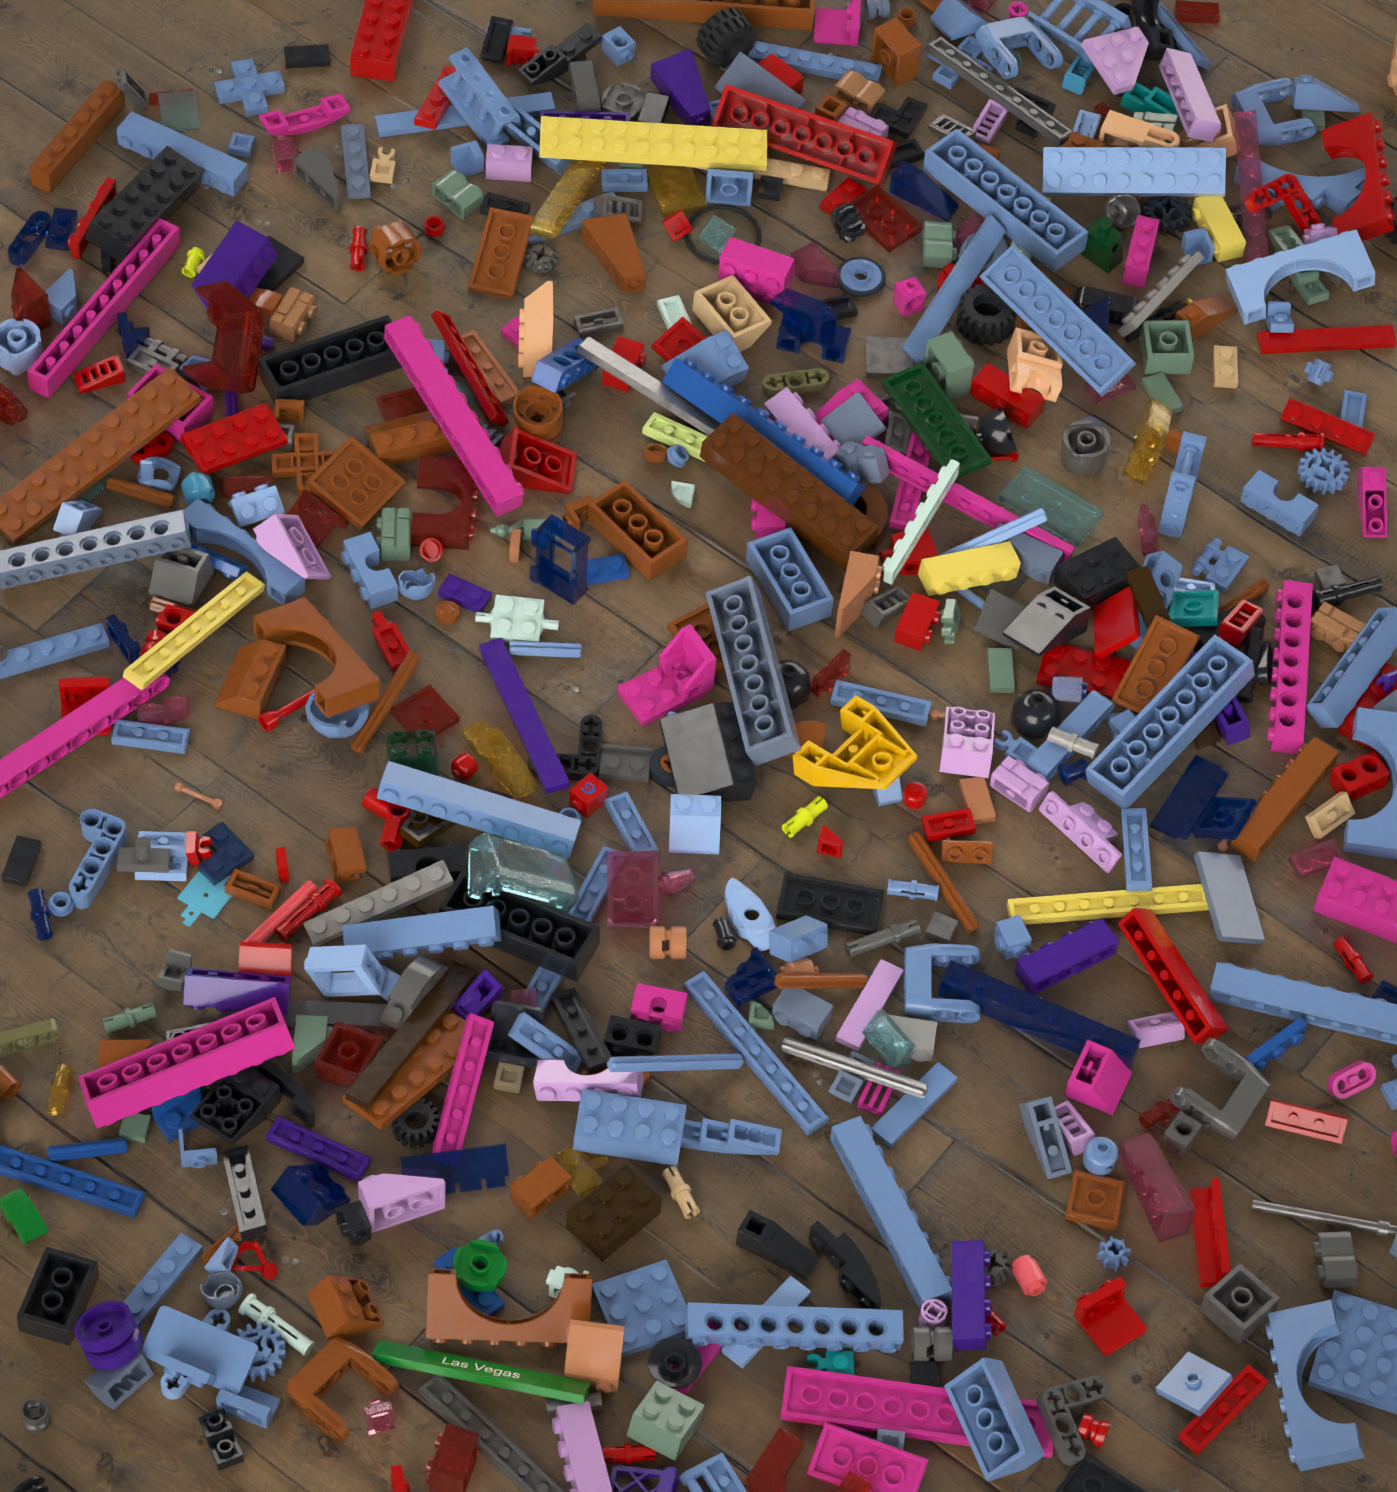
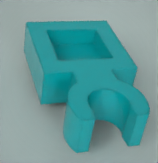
[807,1351,854,1375]

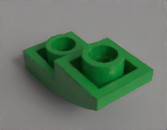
[0,1188,49,1245]

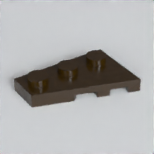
[400,810,457,848]

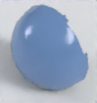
[305,692,369,739]

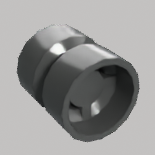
[911,1326,953,1361]

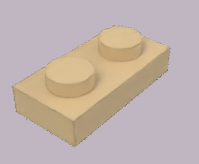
[1213,345,1238,388]
[1305,791,1356,839]

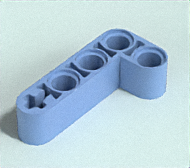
[69,809,127,909]

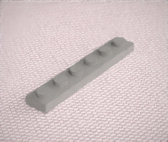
[1117,250,1204,337]
[303,860,454,947]

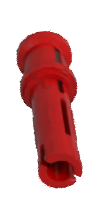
[1252,431,1324,452]
[274,878,342,942]

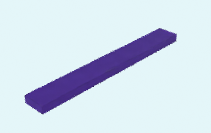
[479,638,570,794]

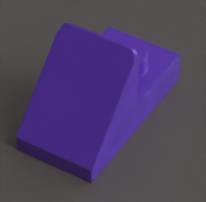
[452,969,503,1020]

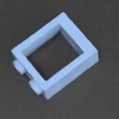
[304,945,386,997]

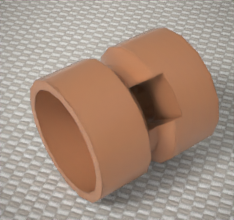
[649,926,687,959]

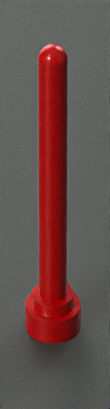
[258,688,315,732]

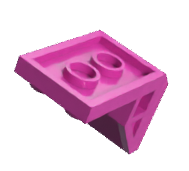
[617,624,716,727]

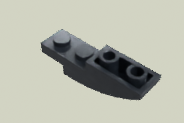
[518,23,602,86]
[809,1221,881,1309]

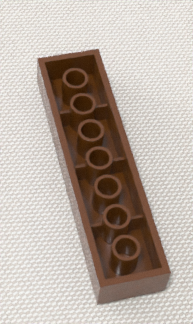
[700,413,879,571]

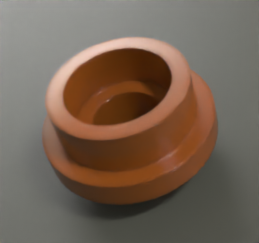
[896,7,917,28]

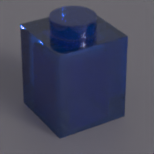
[1052,675,1088,702]

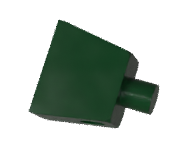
[1080,218,1123,273]

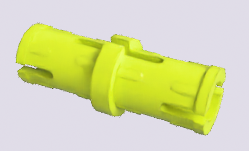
[782,796,828,838]

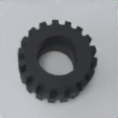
[696,8,757,68]
[956,284,1016,346]

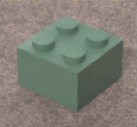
[1139,320,1194,375]
[924,331,975,401]
[627,1381,705,1461]

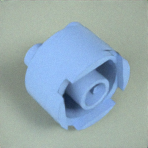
[0,318,43,375]

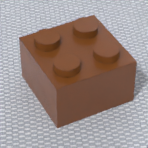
[870,18,922,87]

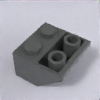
[149,548,214,608]

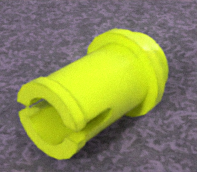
[182,247,205,278]

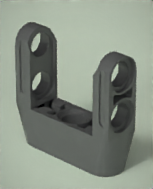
[1169,1038,1270,1140]

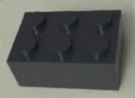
[1053,537,1140,611]
[17,1246,99,1346]

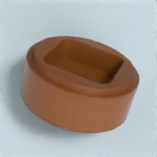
[644,444,667,463]
[435,601,460,625]

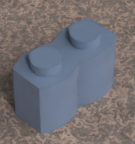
[836,441,890,483]

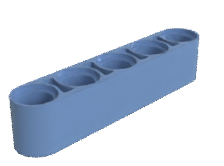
[1026,690,1115,782]

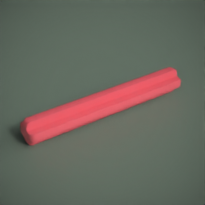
[243,880,317,943]

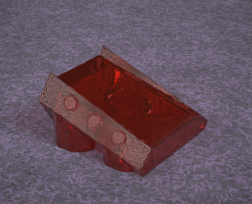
[0,383,28,426]

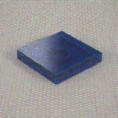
[1192,797,1258,840]

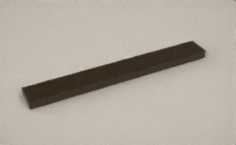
[1124,565,1221,750]
[345,961,477,1109]

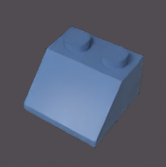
[705,168,753,207]

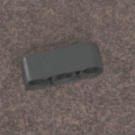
[568,60,600,112]

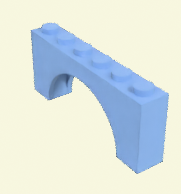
[1226,230,1375,325]

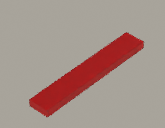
[430,310,509,427]
[1256,325,1397,354]

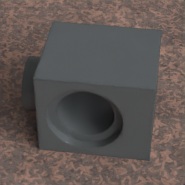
[1161,1111,1203,1159]

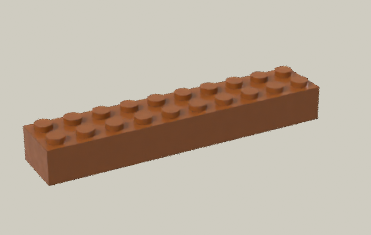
[593,0,815,31]

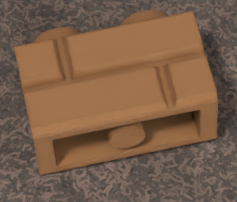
[269,287,317,342]
[1310,602,1366,652]

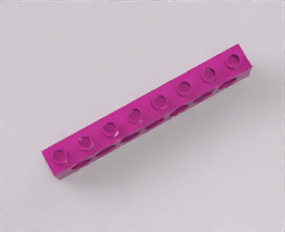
[1267,580,1313,754]

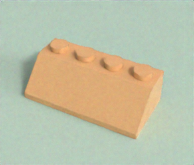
[518,281,553,377]

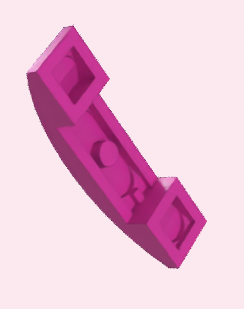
[259,93,351,136]

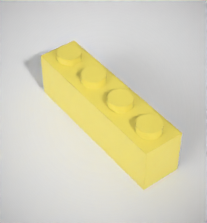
[918,541,1021,596]

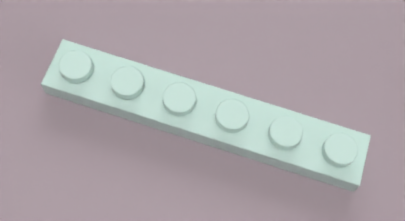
[882,459,960,585]

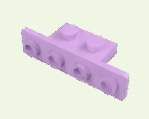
[1039,791,1122,873]

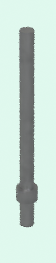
[1251,1199,1397,1237]

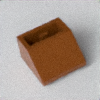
[307,1275,384,1340]

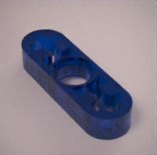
[8,211,52,266]

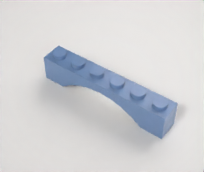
[184,498,305,605]

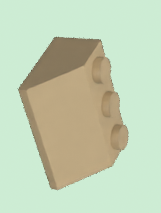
[692,275,772,352]

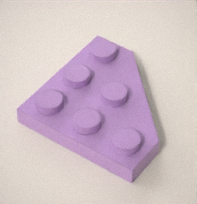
[1081,26,1149,95]

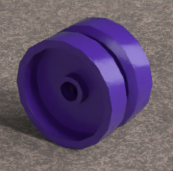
[74,1300,144,1371]

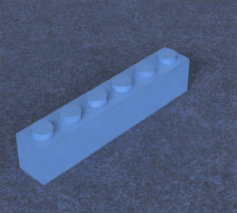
[117,111,249,197]
[1306,607,1397,728]
[342,906,501,960]

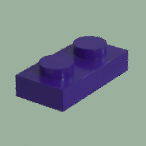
[438,573,492,613]

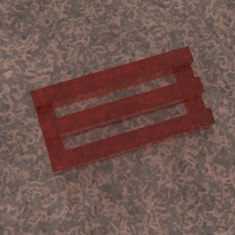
[1175,0,1220,24]

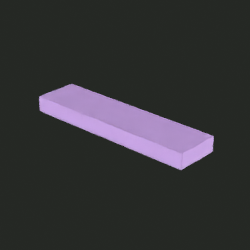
[835,959,904,1051]

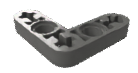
[1036,1375,1108,1466]

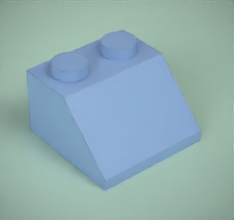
[669,794,721,854]

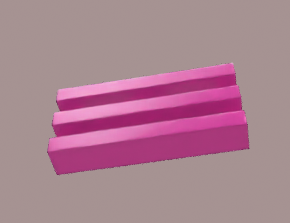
[857,1062,901,1116]

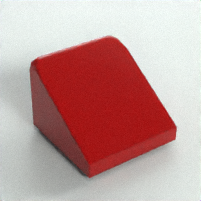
[817,825,844,858]

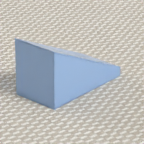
[204,1237,239,1275]

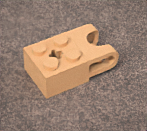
[1099,110,1180,148]
[1007,328,1063,402]

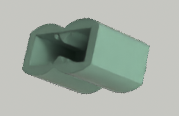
[432,169,484,220]
[922,221,957,268]

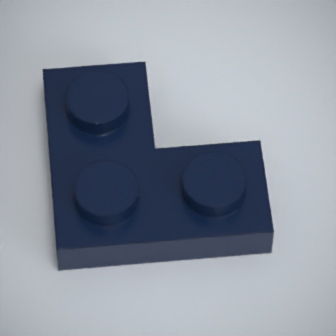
[198,821,254,886]

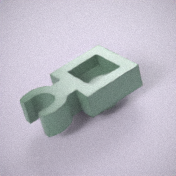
[941,599,961,644]

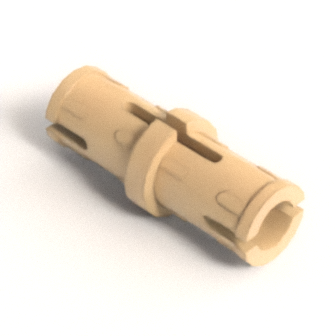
[662,1166,700,1219]

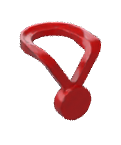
[231,1241,278,1279]

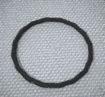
[684,204,761,265]

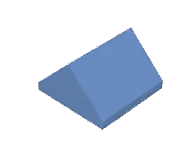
[930,0,988,41]

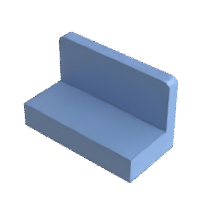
[216,1385,280,1429]

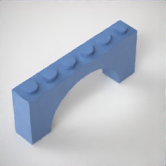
[1342,707,1397,859]
[1265,1300,1365,1472]

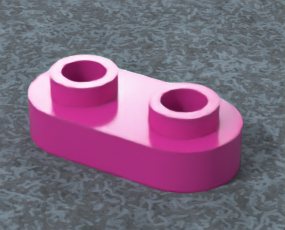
[1327,1061,1376,1099]

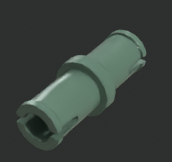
[102,1002,157,1035]

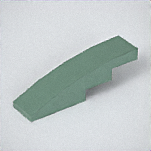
[1268,225,1329,305]

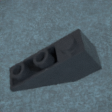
[736,1210,819,1280]

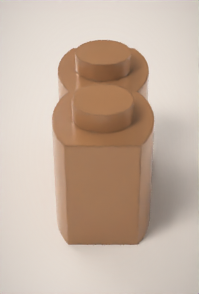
[833,70,886,116]

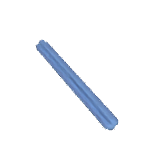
[607,1053,744,1073]

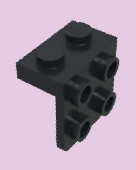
[485,1000,544,1068]

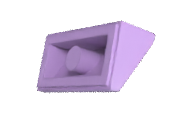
[1127,1011,1185,1049]

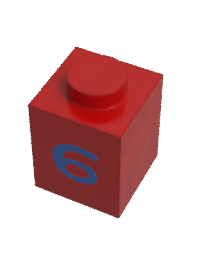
[569,772,608,819]

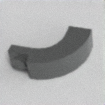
[379,955,450,1030]

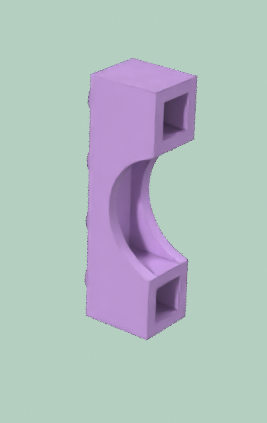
[533,1060,644,1101]

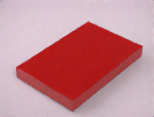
[1093,587,1140,659]

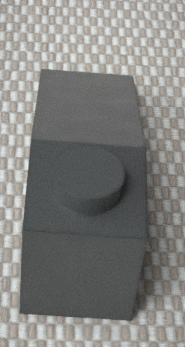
[293,146,341,214]

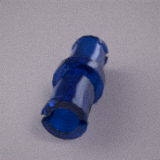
[27,888,54,941]

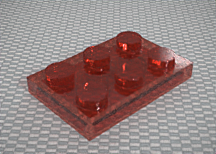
[850,185,923,252]

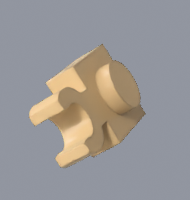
[370,147,396,184]

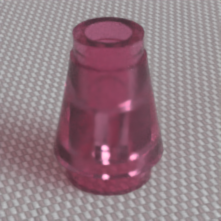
[656,868,696,896]

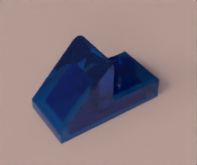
[117,312,150,359]

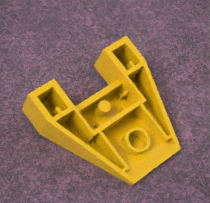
[793,695,918,789]

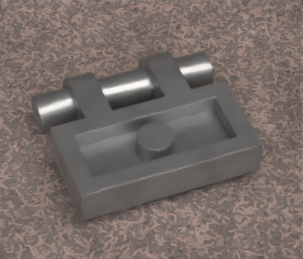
[126,337,188,375]

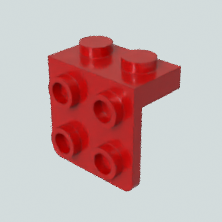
[59,676,111,736]
[1073,1276,1147,1356]

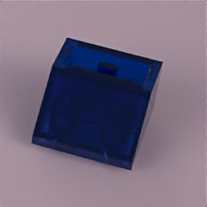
[270,1163,351,1226]

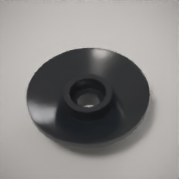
[647,1338,702,1389]

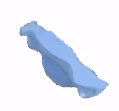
[724,878,776,951]

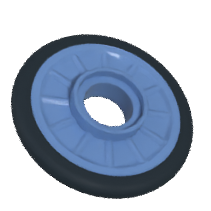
[836,257,886,297]

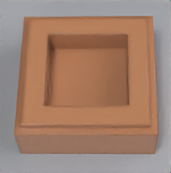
[509,529,521,563]

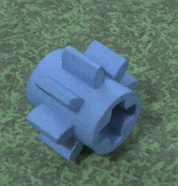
[1304,358,1334,386]
[1096,1236,1131,1272]

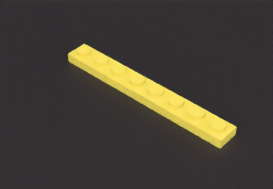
[123,571,265,690]
[1007,884,1209,925]

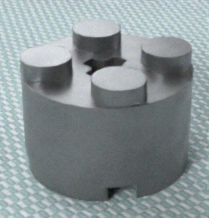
[1060,420,1110,475]

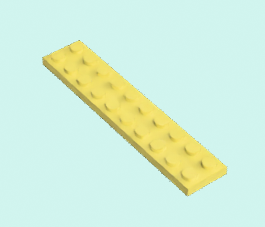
[539,116,767,171]

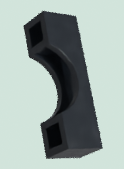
[1132,0,1175,61]

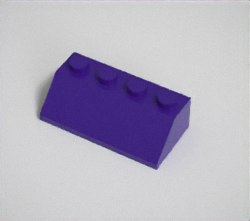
[191,221,279,319]

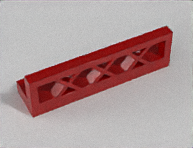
[1189,1178,1231,1288]

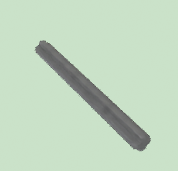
[781,1037,928,1098]

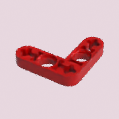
[1245,173,1321,234]

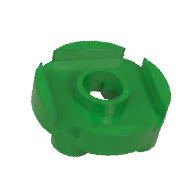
[452,1240,507,1292]

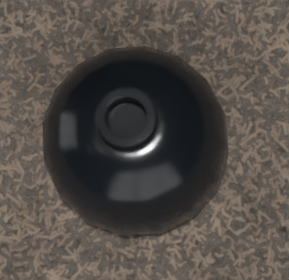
[976,407,1017,456]
[779,660,811,710]
[1011,689,1060,739]

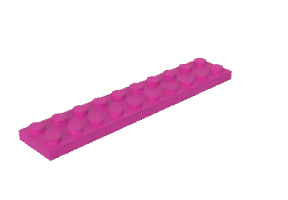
[780,1366,1056,1458]

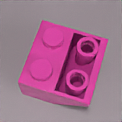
[1065,1040,1132,1116]

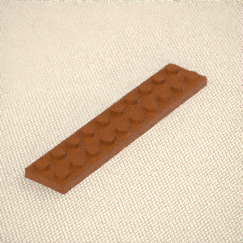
[0,366,202,545]

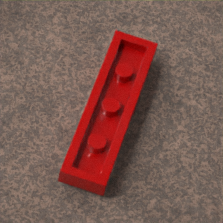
[414,65,456,130]
[68,177,117,260]
[1280,398,1376,456]
[1177,1364,1269,1456]

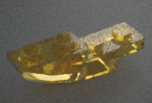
[1122,397,1172,485]
[462,720,538,800]

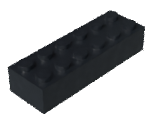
[85,145,205,262]
[258,315,402,404]
[439,870,600,982]

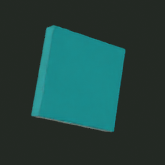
[1169,590,1219,627]

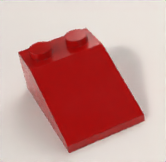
[500,428,577,494]

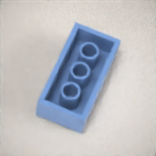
[746,527,834,632]
[573,1089,686,1166]

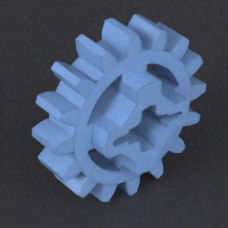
[1297,448,1350,495]
[237,1323,286,1382]

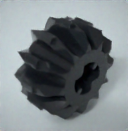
[830,202,865,243]

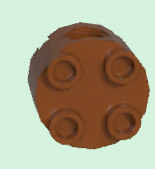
[369,220,423,275]

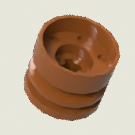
[513,386,563,444]

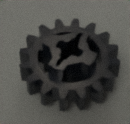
[1142,196,1192,235]

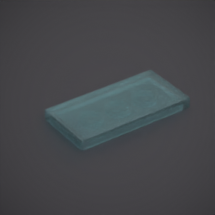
[998,465,1104,546]

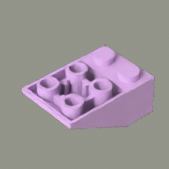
[939,707,995,778]

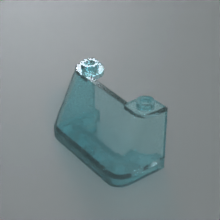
[468,833,579,913]

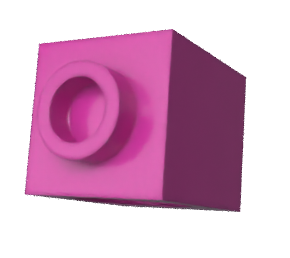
[892,276,926,317]

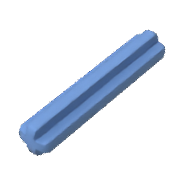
[509,641,582,658]

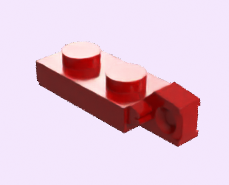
[371,610,410,673]

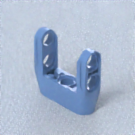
[975,17,1063,79]
[1231,78,1317,146]
[904,943,980,1023]

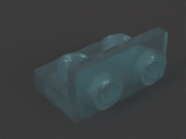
[862,1009,915,1069]

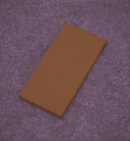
[468,207,535,300]
[1111,615,1200,715]

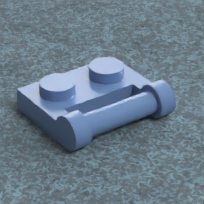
[679,1453,747,1492]

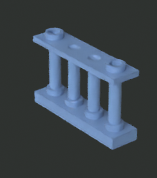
[1028,0,1132,64]
[438,47,520,149]
[1158,431,1207,539]

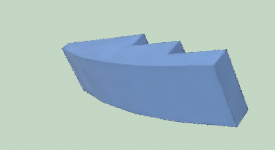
[680,1118,782,1155]

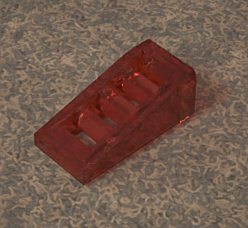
[220,476,272,499]

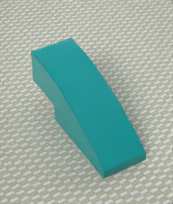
[1120,82,1182,125]

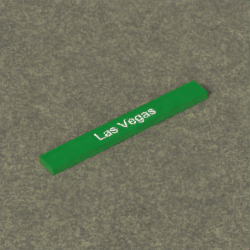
[372,1340,591,1404]

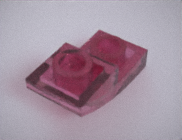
[137,696,190,725]

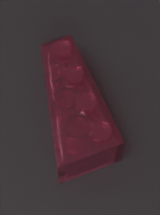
[1118,1133,1196,1243]

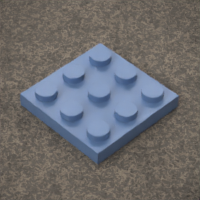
[591,1260,687,1357]

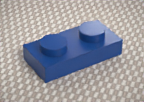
[577,553,630,586]

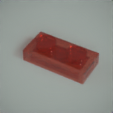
[811,649,851,698]

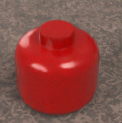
[450,752,479,781]
[902,782,928,809]

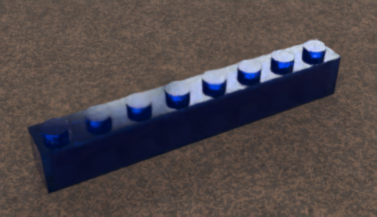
[938,960,1141,1069]

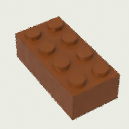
[588,480,688,581]

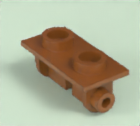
[941,838,993,864]

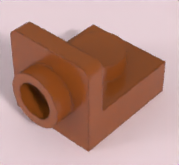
[562,495,593,535]

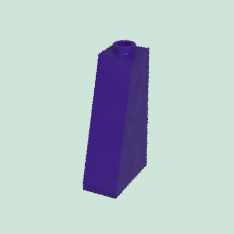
[650,49,711,126]

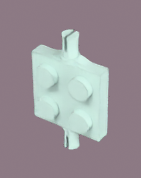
[475,595,559,643]

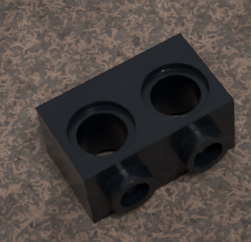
[604,1015,661,1057]

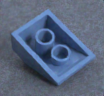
[662,330,749,386]

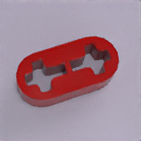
[130,432,173,464]

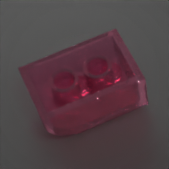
[606,851,659,928]

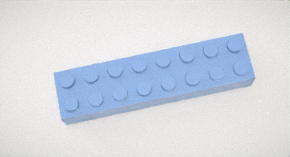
[1043,147,1226,197]

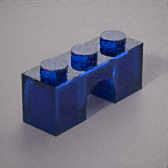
[776,314,852,364]

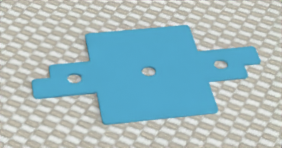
[177,872,232,927]

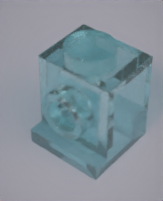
[697,215,736,253]

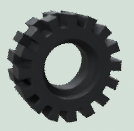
[392,1098,439,1149]

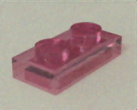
[1288,839,1345,879]

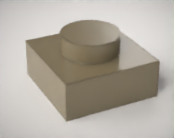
[494,1062,525,1094]

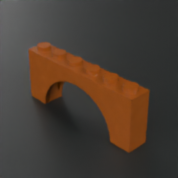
[253,597,381,718]
[426,1269,592,1347]

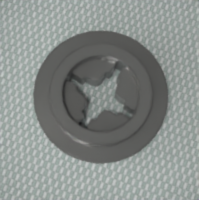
[523,242,559,273]
[985,1246,1012,1286]

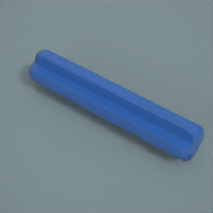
[48,1137,127,1162]

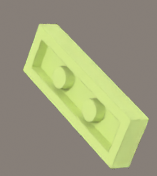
[642,412,708,462]

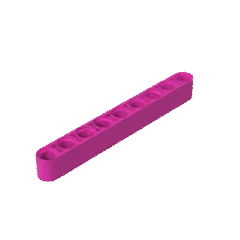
[0,672,170,799]

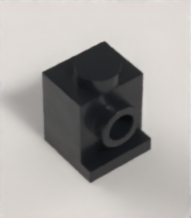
[335,1200,371,1246]

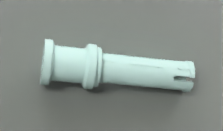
[238,1293,315,1356]

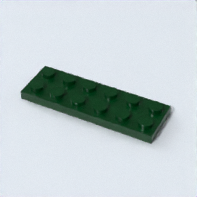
[881,362,991,479]

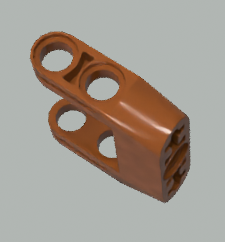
[285,1336,399,1443]

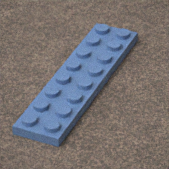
[979,244,1136,397]

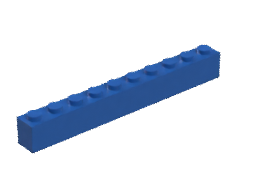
[662,358,866,507]

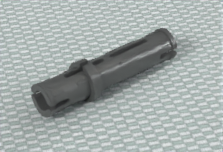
[844,918,921,958]

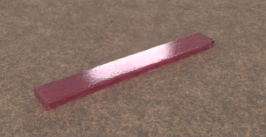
[1233,110,1268,263]

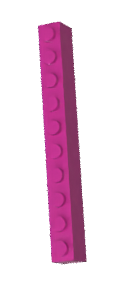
[27,218,180,399]
[384,315,525,517]

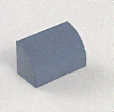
[84,1353,154,1410]

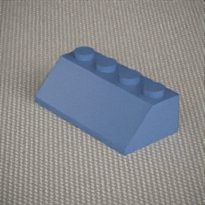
[944,1357,1045,1481]

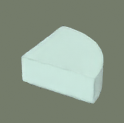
[671,481,695,508]

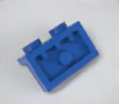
[152,1087,204,1143]

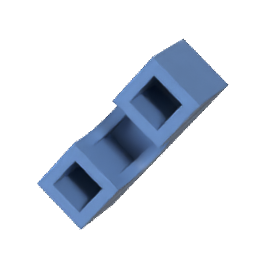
[1240,470,1319,537]
[341,532,398,609]

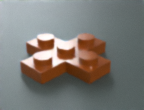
[271,432,337,496]

